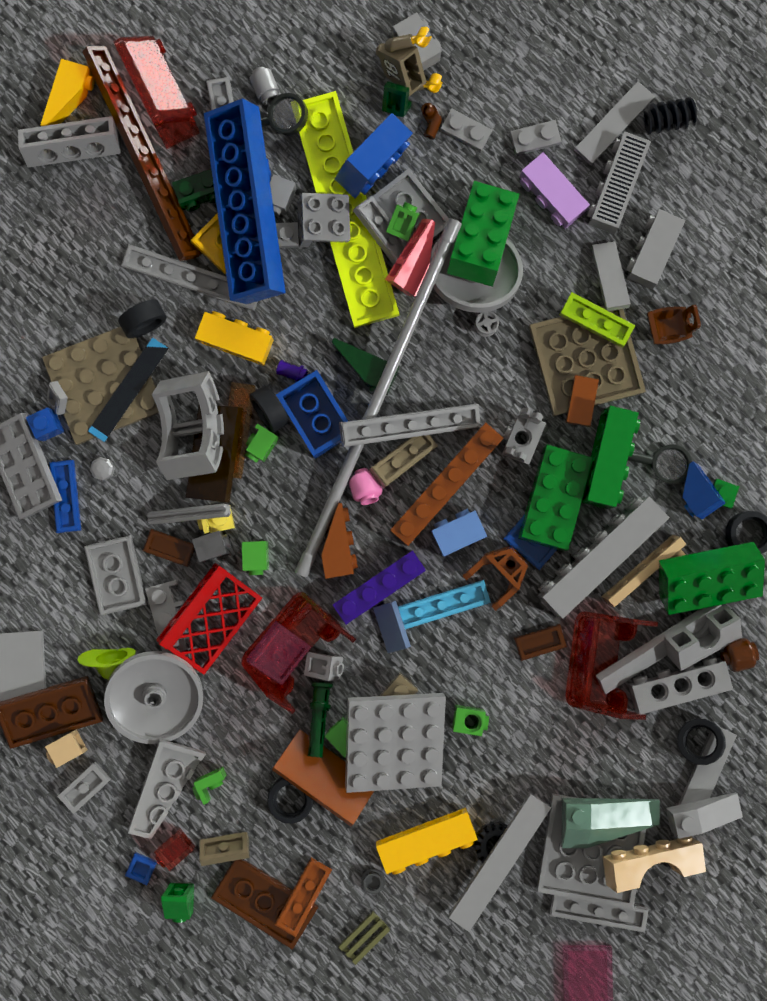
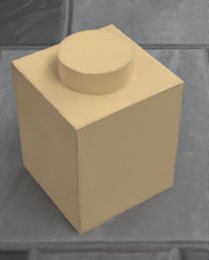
[45,729,88,768]

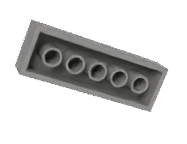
[537,496,670,619]

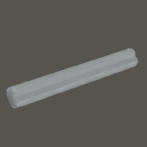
[147,503,231,524]

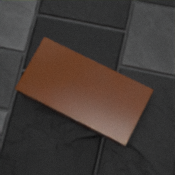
[566,375,599,427]

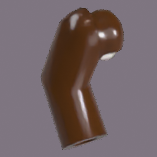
[421,103,442,140]

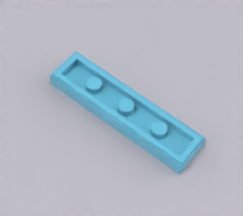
[398,580,491,629]

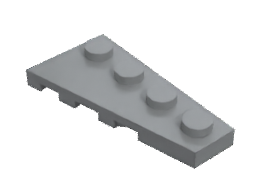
[128,739,206,839]

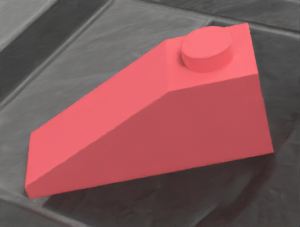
[385,219,435,297]

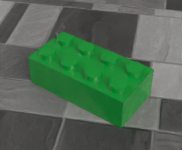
[447,181,519,287]
[581,405,640,509]
[518,445,593,552]
[659,542,765,615]

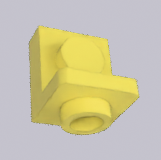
[197,506,235,534]

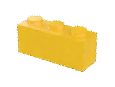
[195,311,274,366]

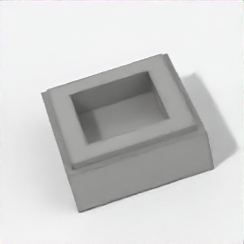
[47,381,68,416]

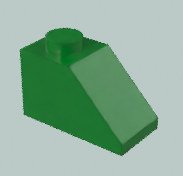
[161,883,194,923]

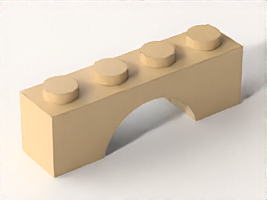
[603,836,706,893]

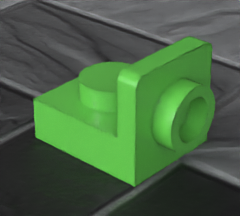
[386,202,421,241]
[193,766,227,805]

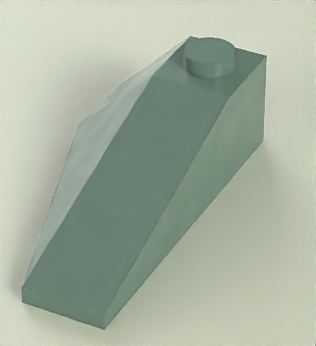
[562,798,660,848]

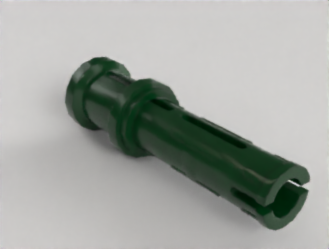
[307,682,333,758]

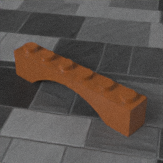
[390,423,504,546]

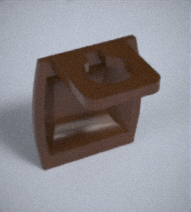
[647,304,701,345]

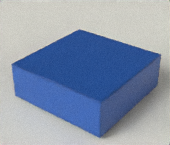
[125,852,158,885]

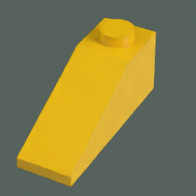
[40,59,95,126]

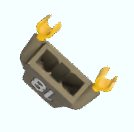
[376,27,442,96]

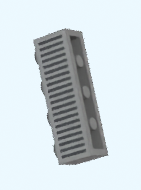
[587,131,651,234]

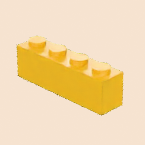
[376,808,478,875]

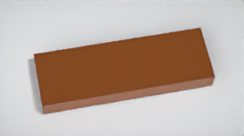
[274,857,332,937]

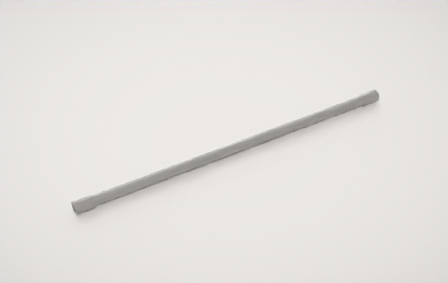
[294,218,462,577]

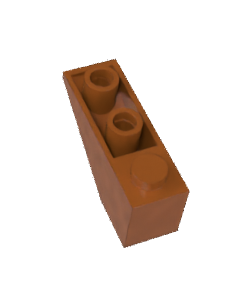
[321,503,358,579]

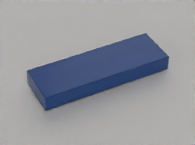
[49,460,81,533]

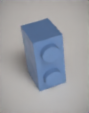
[431,509,487,557]

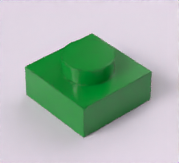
[713,479,739,509]

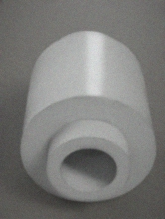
[250,67,280,105]

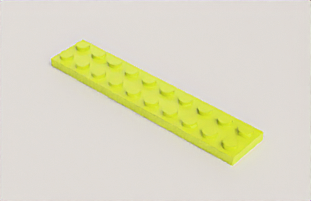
[291,91,399,328]

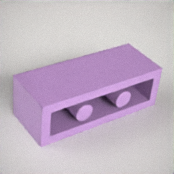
[519,152,590,229]

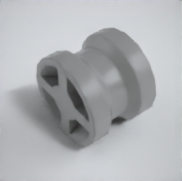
[474,311,499,337]

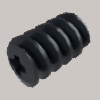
[644,97,697,135]

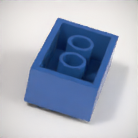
[334,113,413,198]
[276,370,348,459]

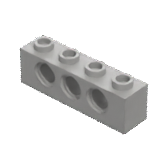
[18,116,121,168]
[628,657,734,715]

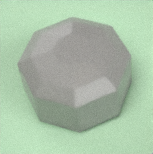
[90,457,115,481]

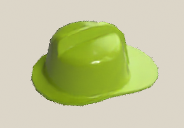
[77,648,136,680]

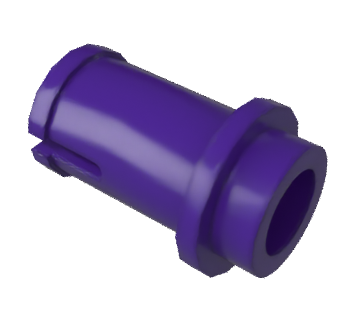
[276,360,308,383]

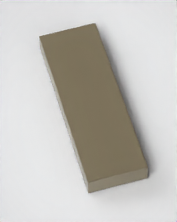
[369,435,438,488]

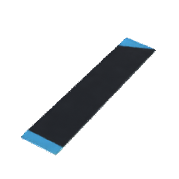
[88,338,169,442]

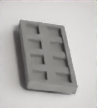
[0,413,62,520]

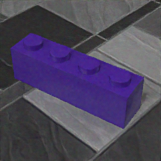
[333,550,426,625]

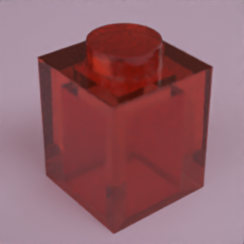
[154,828,195,871]

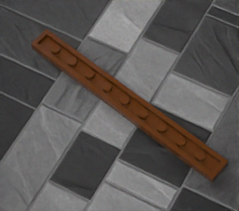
[82,46,202,261]

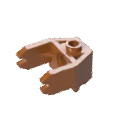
[463,545,528,611]

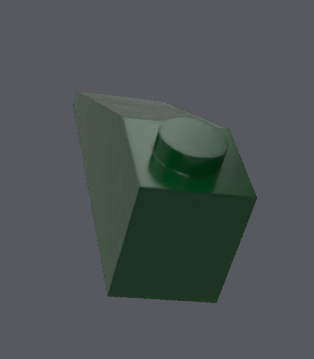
[332,338,399,395]

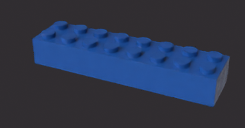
[204,98,286,304]

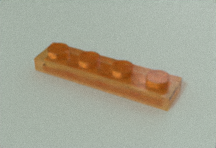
[228,382,256,479]

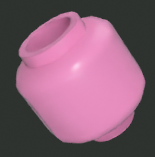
[349,468,383,505]

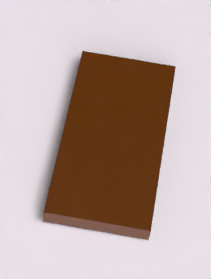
[0,676,103,749]
[211,859,318,950]

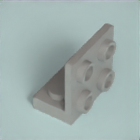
[298,193,350,248]

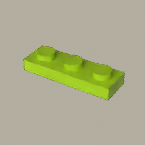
[559,292,635,348]

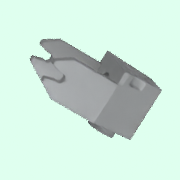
[502,408,546,465]

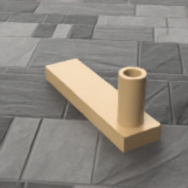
[601,535,686,607]

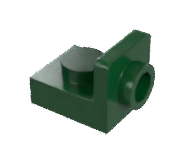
[382,81,412,118]

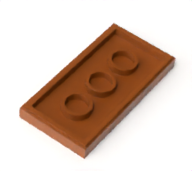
[272,729,374,826]

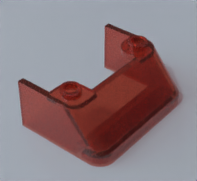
[113,36,200,149]
[241,592,356,714]
[565,611,658,720]

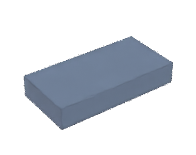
[373,601,411,653]

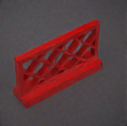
[156,563,262,675]

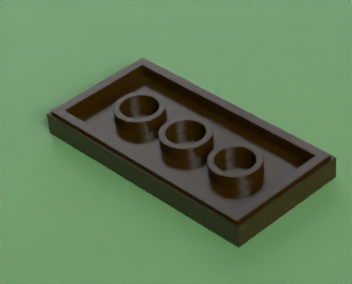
[185,405,243,503]

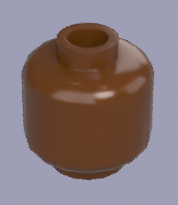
[720,638,759,672]

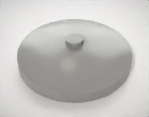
[430,237,523,313]
[104,651,203,744]

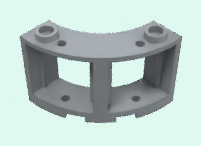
[152,371,224,480]

